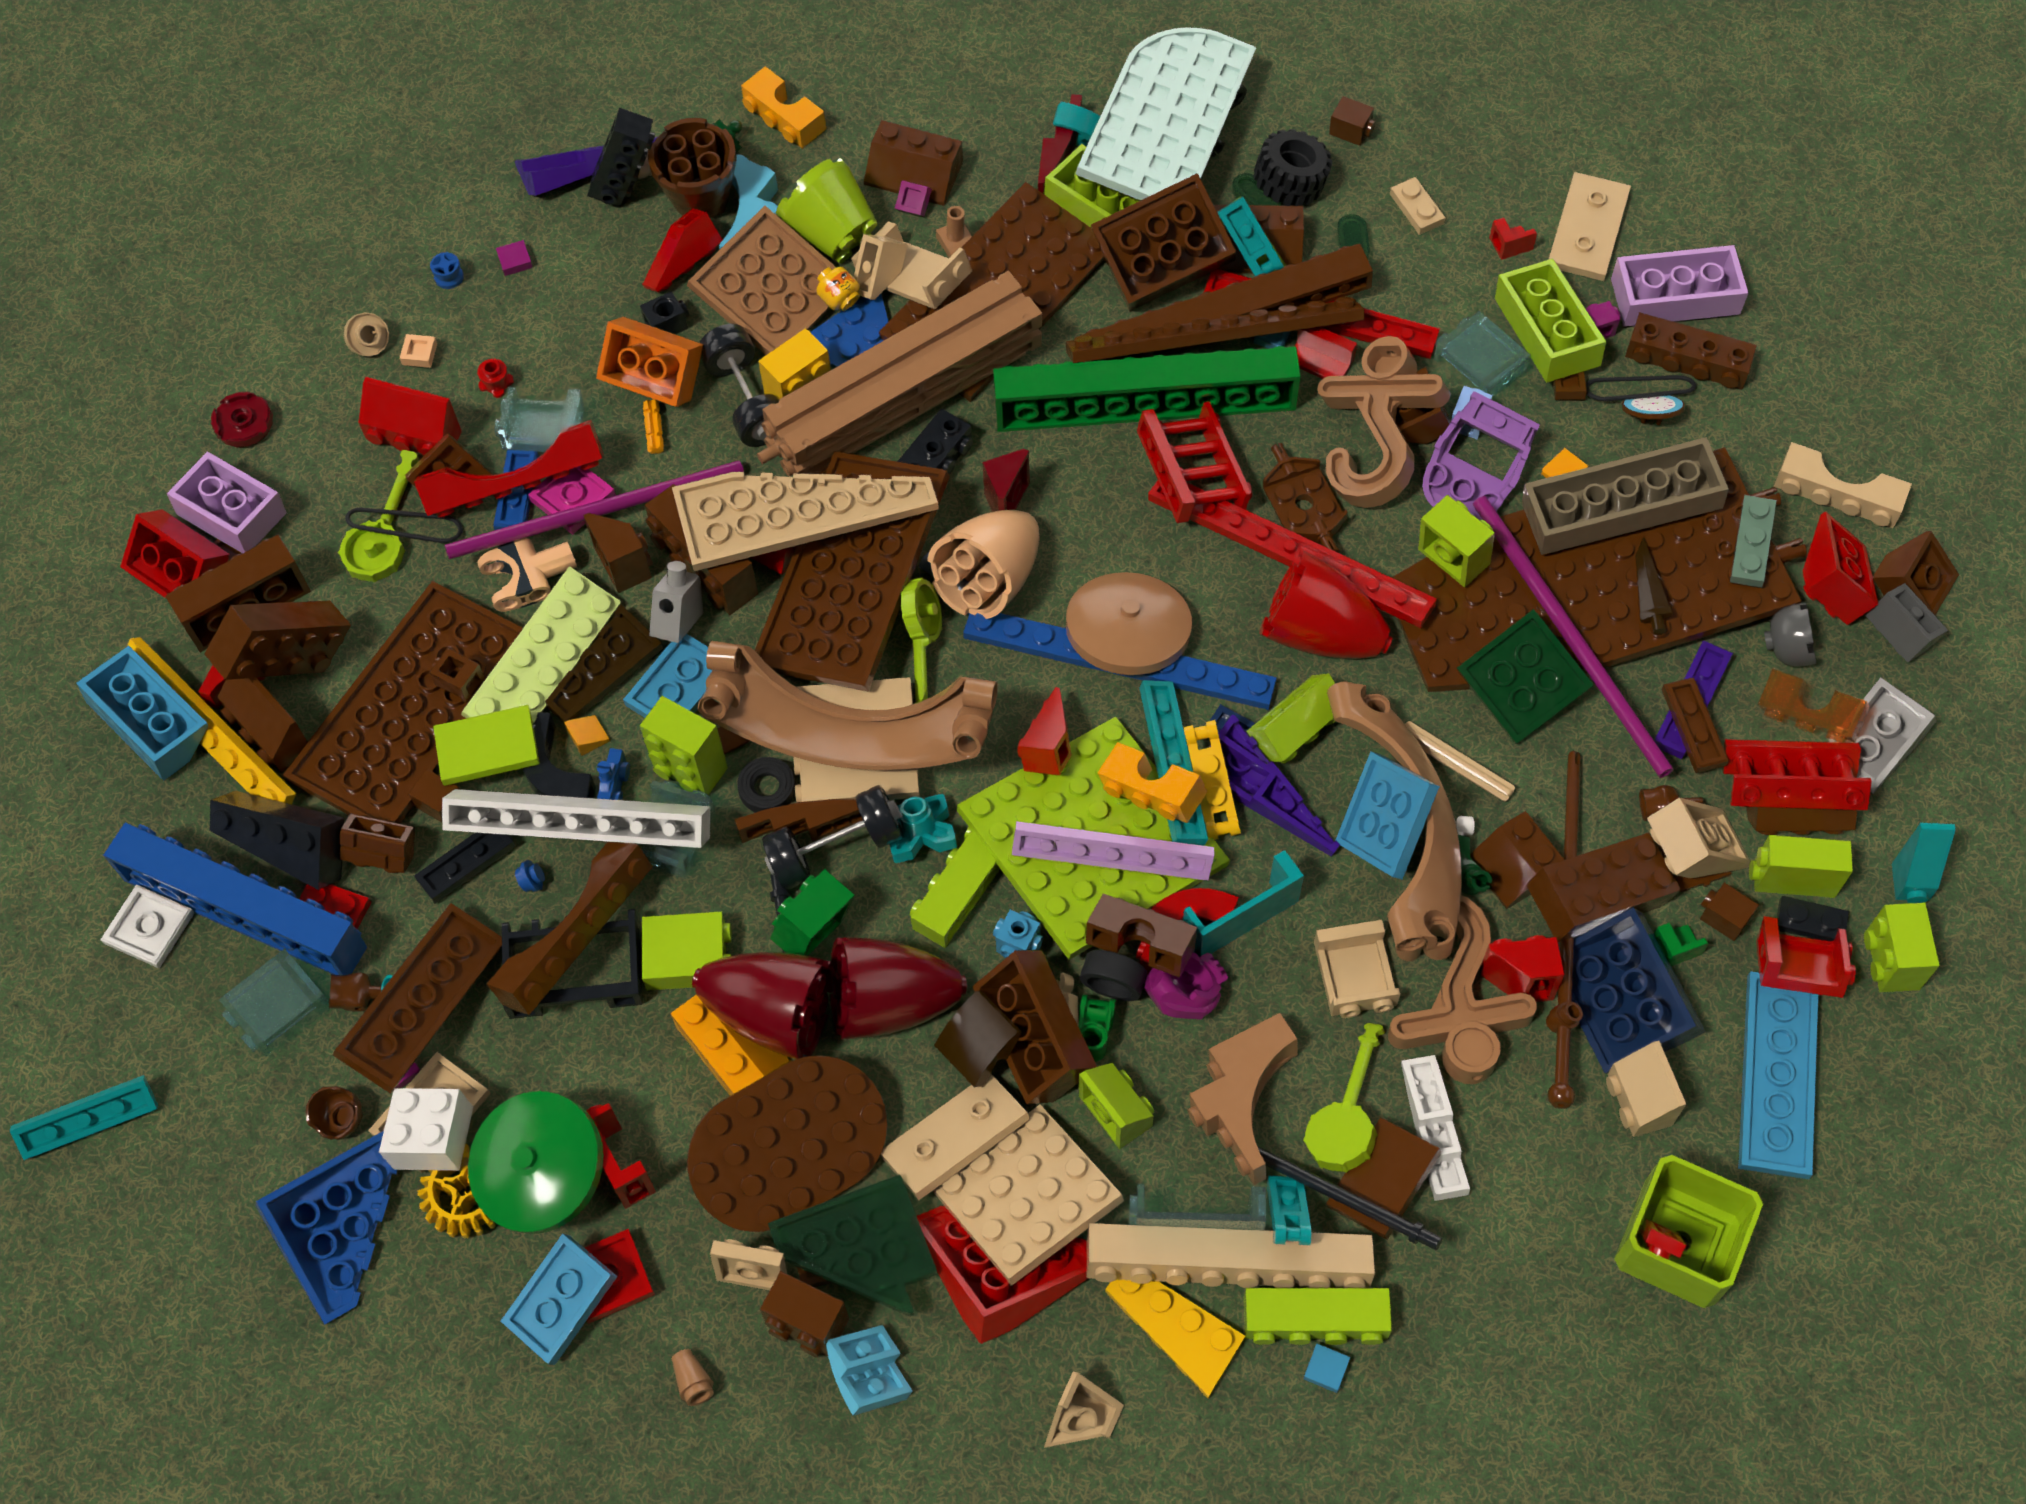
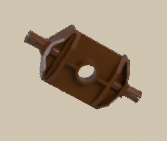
[1262,443,1348,553]

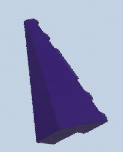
[515,137,657,196]
[1193,714,1340,857]

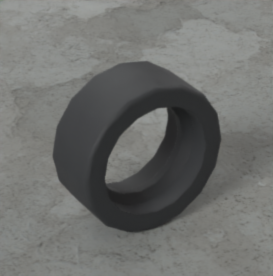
[1080,950,1147,1001]

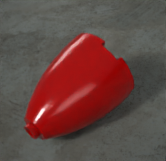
[1259,550,1393,659]

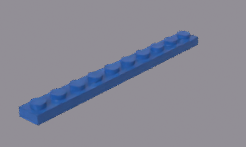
[963,613,1276,710]

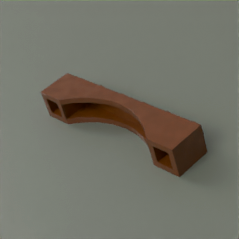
[487,842,653,1015]

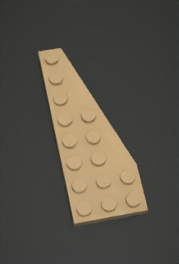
[672,472,939,571]

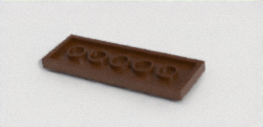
[333,903,502,1094]

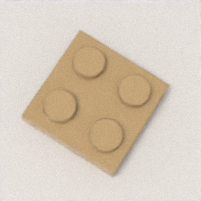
[710,1239,787,1290]

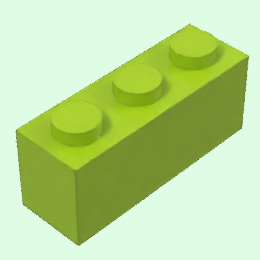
[1246,673,1336,763]

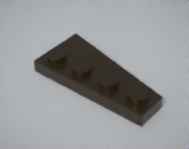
[545,604,663,725]

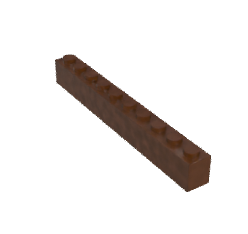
[1080,243,1373,362]

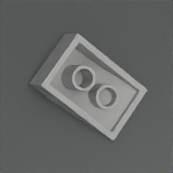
[1829,677,1937,794]

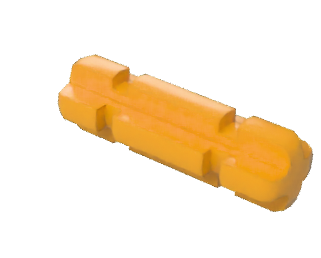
[643,399,664,454]

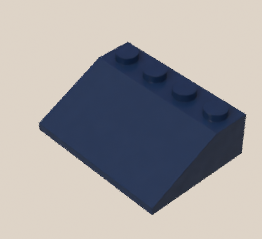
[1559,907,1706,1074]

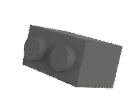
[1865,583,1948,663]

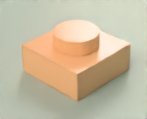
[400,334,438,368]

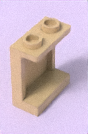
[1314,920,1400,1018]

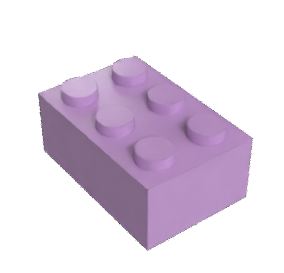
[167,451,286,553]

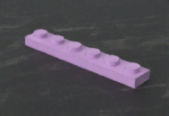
[1012,821,1214,881]

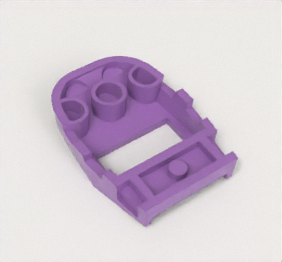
[1422,391,1540,520]

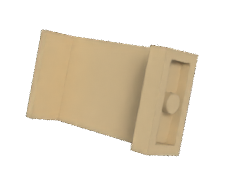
[851,221,972,309]

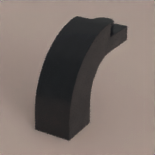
[522,712,596,799]

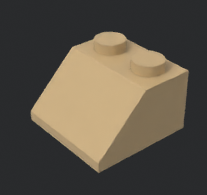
[1606,1041,1686,1137]

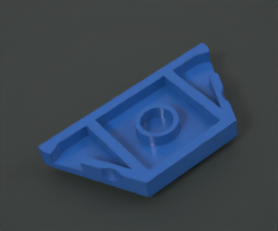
[810,294,888,369]

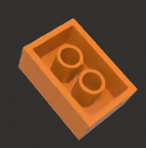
[596,317,704,407]

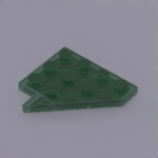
[768,1174,937,1317]

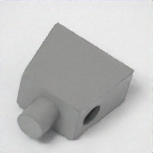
[650,561,703,643]

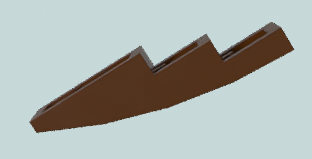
[734,799,863,843]

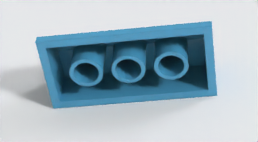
[76,646,208,781]

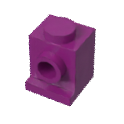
[1585,301,1621,339]

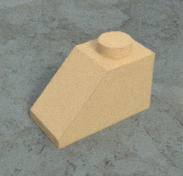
[853,234,908,300]

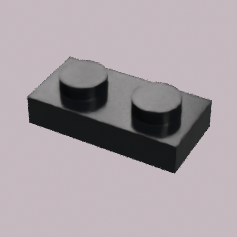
[1777,896,1849,941]

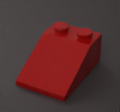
[1803,511,1878,625]

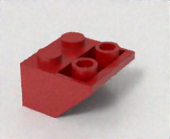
[1480,935,1564,1002]

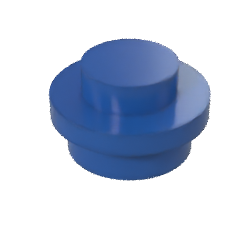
[515,860,545,892]

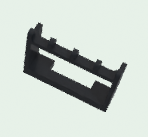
[502,909,643,1019]

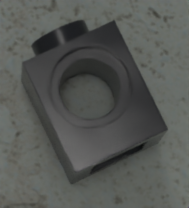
[640,291,689,335]

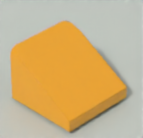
[564,715,610,756]

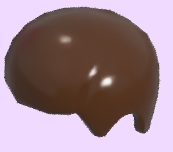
[306,1086,363,1140]

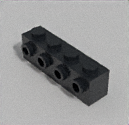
[587,107,655,207]
[897,408,973,475]

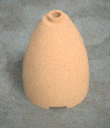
[927,510,1039,619]

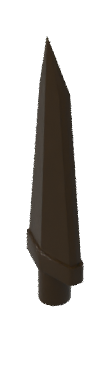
[1635,537,1673,635]

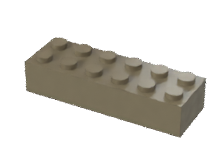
[1522,437,1729,555]

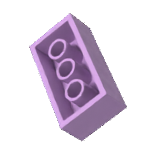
[1611,245,1748,327]

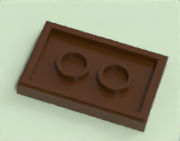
[1326,1117,1442,1240]

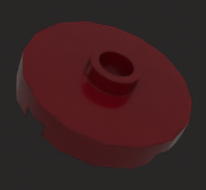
[211,392,273,447]

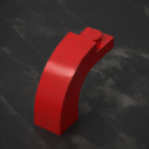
[1136,888,1239,975]

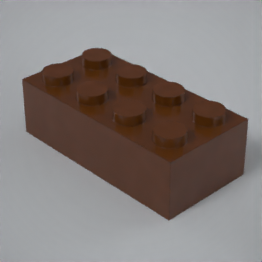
[644,484,758,615]
[165,535,311,652]
[204,600,351,680]
[1526,832,1681,942]
[972,950,1097,1104]

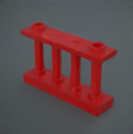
[1136,401,1252,523]
[1722,739,1872,810]

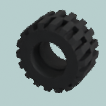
[1253,129,1332,206]

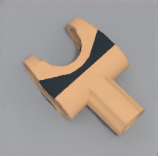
[478,538,577,612]

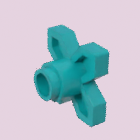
[889,794,958,863]

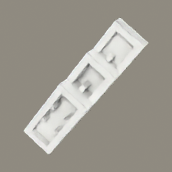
[1401,1055,1470,1201]

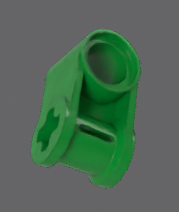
[1078,994,1116,1062]

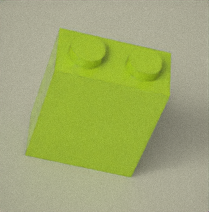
[1749,835,1853,898]
[642,912,732,991]

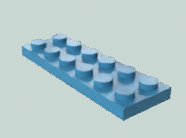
[1738,971,1818,1179]

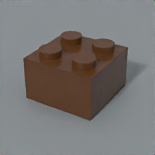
[760,1271,849,1358]

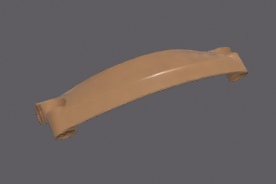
[698,641,998,770]
[1327,682,1462,960]

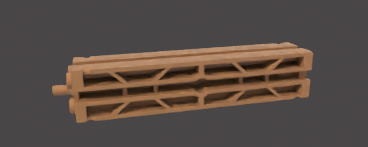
[757,270,1042,477]

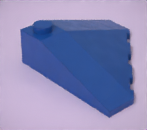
[255,1131,397,1325]

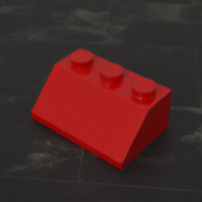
[358,377,462,456]
[120,509,230,598]

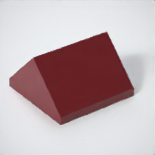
[982,449,1030,512]

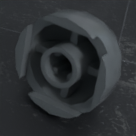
[1764,602,1816,667]

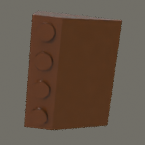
[1091,173,1236,311]

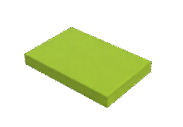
[433,705,540,786]

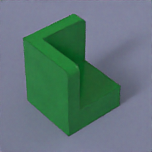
[1654,923,1709,966]

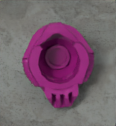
[1145,952,1228,1020]

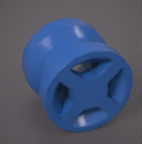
[430,252,464,289]

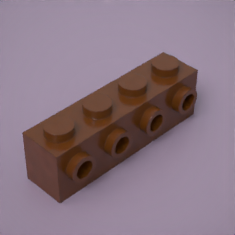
[1625,312,1757,390]

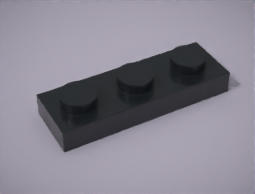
[414,832,516,904]

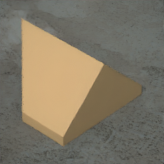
[1044,1371,1124,1448]

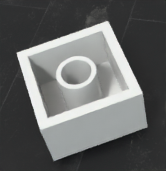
[379,1088,473,1171]

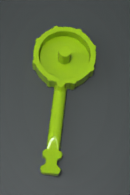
[338,450,419,582]
[901,578,942,704]
[1303,1023,1385,1173]

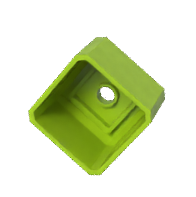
[1614,1155,1763,1308]

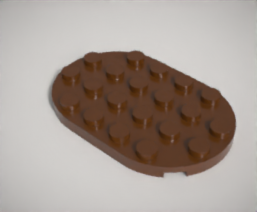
[687,1055,887,1232]

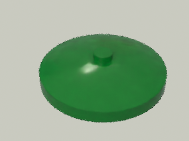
[468,1091,603,1234]

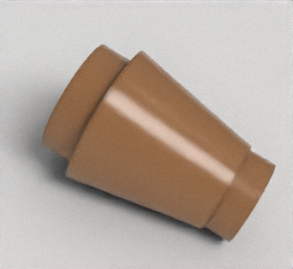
[671,1349,714,1406]

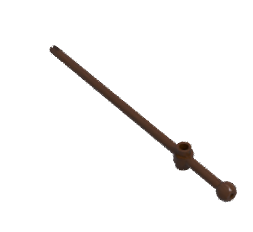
[1546,750,1583,1109]

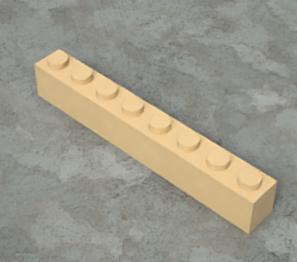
[1087,1223,1375,1288]

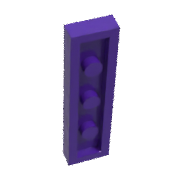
[1654,640,1733,759]

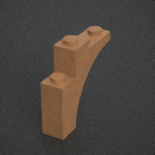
[1187,1013,1298,1185]

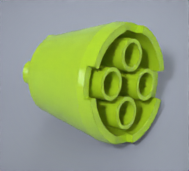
[776,158,877,264]

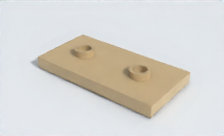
[1549,172,1631,281]
[880,1074,1030,1200]

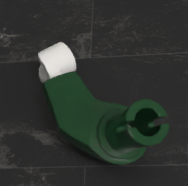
[1456,816,1492,895]

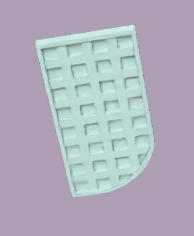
[1076,28,1256,200]

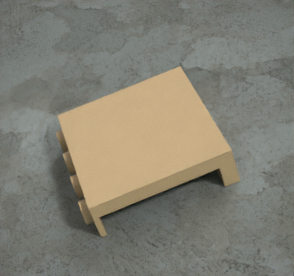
[794,677,920,803]

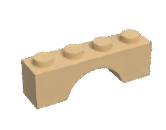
[1774,442,1912,528]

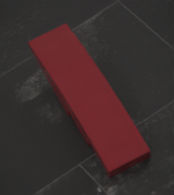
[1038,94,1082,194]

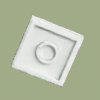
[100,885,195,969]

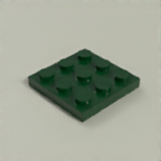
[1456,609,1594,744]

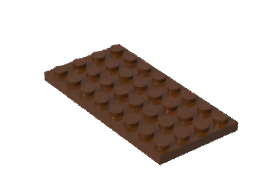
[879,182,1105,402]
[755,451,950,692]
[283,581,523,824]

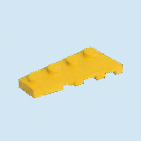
[1105,1279,1245,1398]

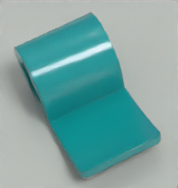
[1053,102,1101,147]

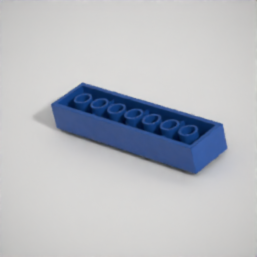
[103,823,367,975]

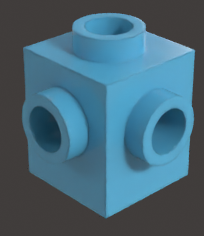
[993,909,1044,958]

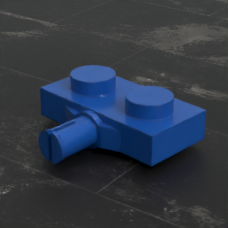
[597,748,630,800]

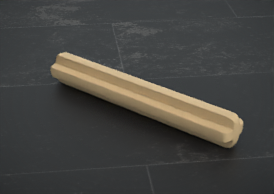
[1405,721,1515,802]

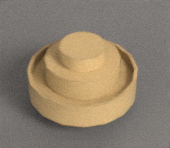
[343,313,389,357]

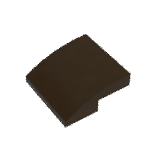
[934,990,1022,1087]

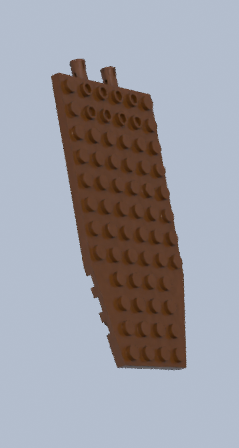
[1391,447,1807,692]

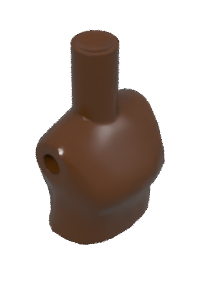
[1639,785,1703,821]
[329,972,381,1012]

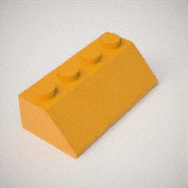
[670,995,790,1095]

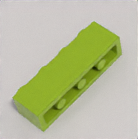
[910,827,1000,948]
[1244,1288,1392,1345]

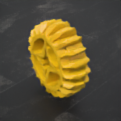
[418,1144,495,1239]

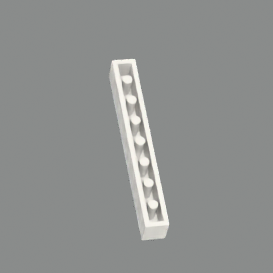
[442,789,710,848]

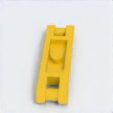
[1183,720,1241,840]

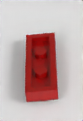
[1639,1218,1686,1260]

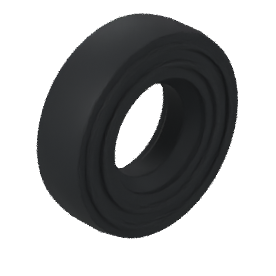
[737,757,796,813]

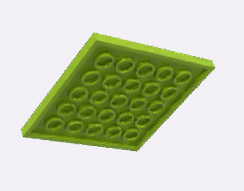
[957,717,1230,960]

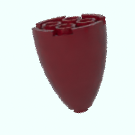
[830,937,967,1039]
[692,952,835,1059]

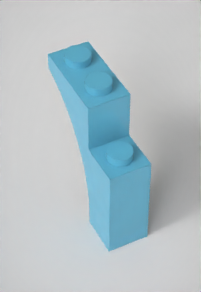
[719,155,778,250]

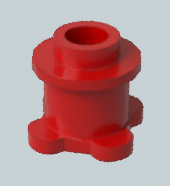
[477,358,514,398]

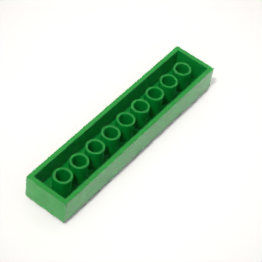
[993,346,1301,432]

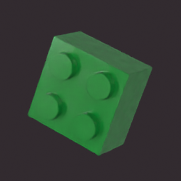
[770,869,854,956]

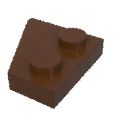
[405,433,492,487]

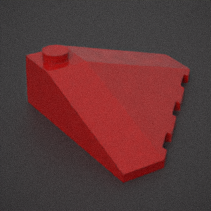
[911,1206,1088,1344]

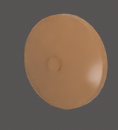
[1066,572,1192,675]

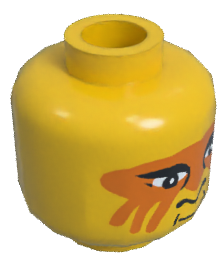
[816,267,860,311]

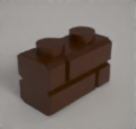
[340,814,415,873]

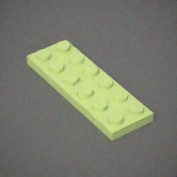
[461,566,621,724]

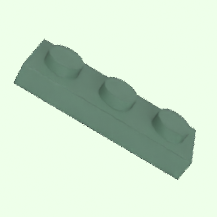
[1730,495,1777,588]

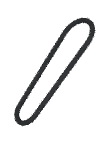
[1586,375,1696,401]
[345,507,463,543]

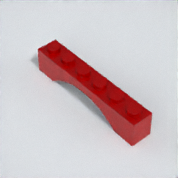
[414,419,604,518]

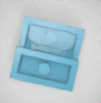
[826,1325,913,1416]

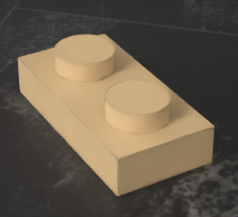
[1390,177,1445,235]

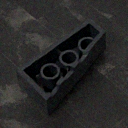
[209,791,344,890]

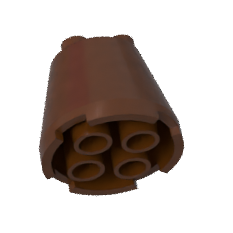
[648,118,737,218]

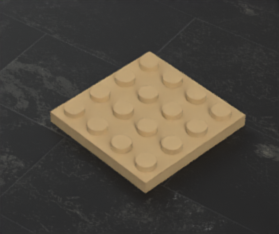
[933,1105,1124,1286]

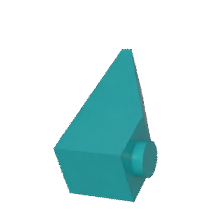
[1892,823,1955,903]

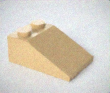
[1647,798,1750,878]

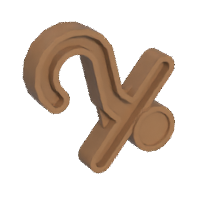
[1317,336,1450,508]
[1388,895,1537,1084]

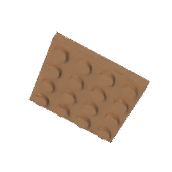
[687,206,837,355]

